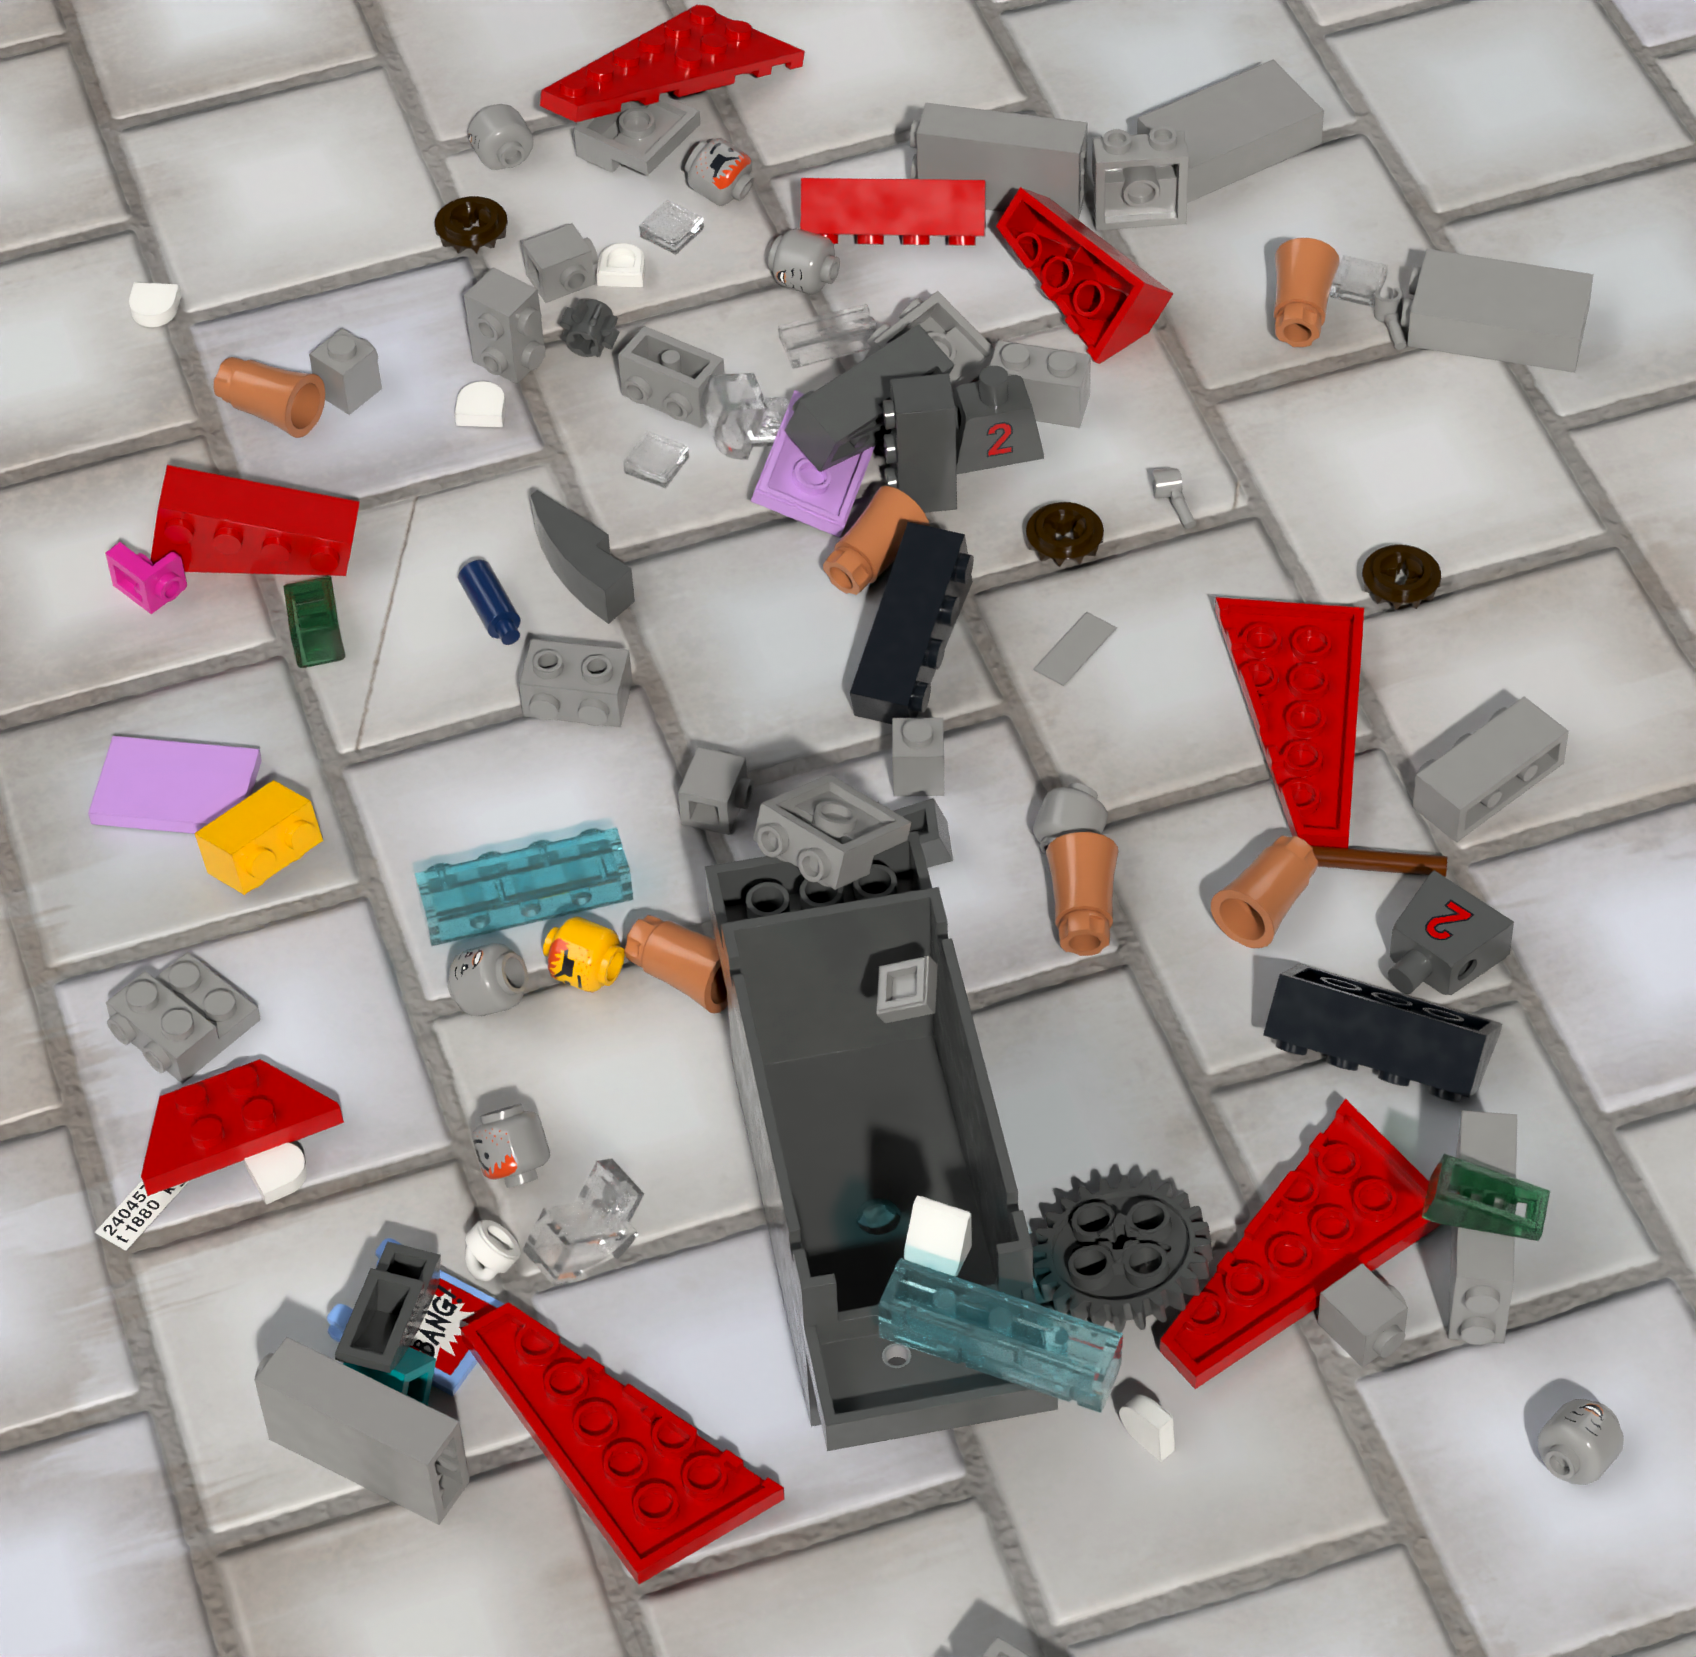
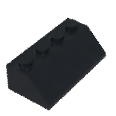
[1263,964,1503,1102]

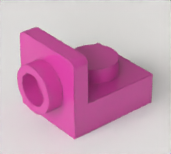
[105,542,187,614]

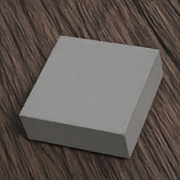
[877,956,938,1023]

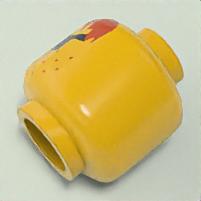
[543,916,625,993]

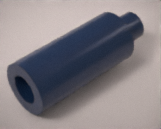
[458,560,521,645]

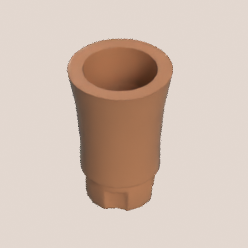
[1274,238,1340,347]
[213,357,325,438]
[823,486,930,595]
[1046,832,1119,956]
[1211,835,1318,948]
[624,915,728,1014]

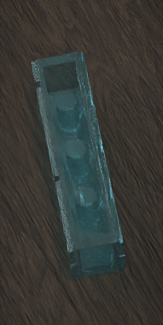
[415,827,633,946]
[878,1258,1123,1413]

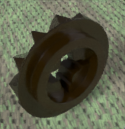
[435,196,508,254]
[1026,502,1104,567]
[1362,545,1441,610]

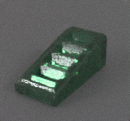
[283,576,345,668]
[1422,1153,1550,1241]

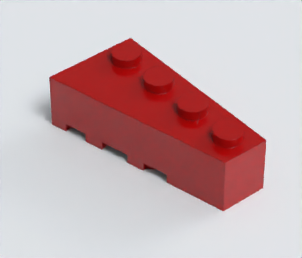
[150,465,360,576]

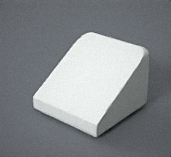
[904,1196,972,1277]

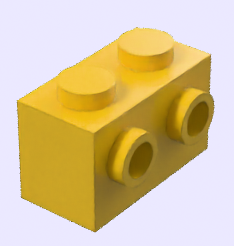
[194,780,323,895]

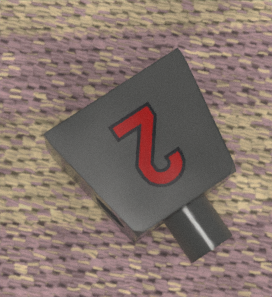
[953,365,1044,474]
[1388,870,1514,995]

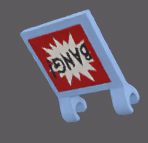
[327,1238,504,1396]

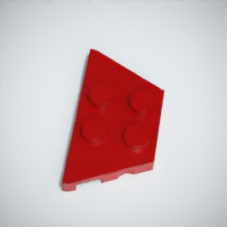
[141,1059,344,1196]

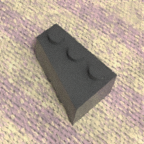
[784,324,955,472]
[883,373,957,513]

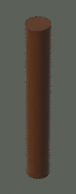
[1310,845,1448,877]

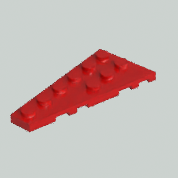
[540,5,805,122]
[1215,597,1365,848]
[1160,1099,1453,1389]
[461,1302,785,1585]

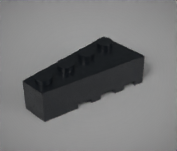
[850,522,974,724]

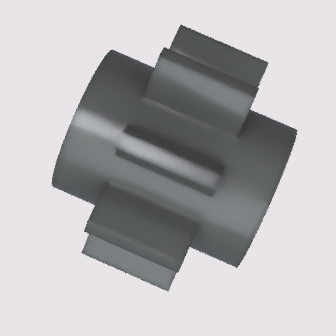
[560,299,620,357]

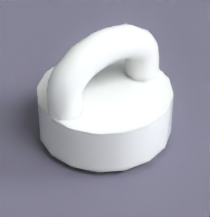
[465,1220,521,1282]

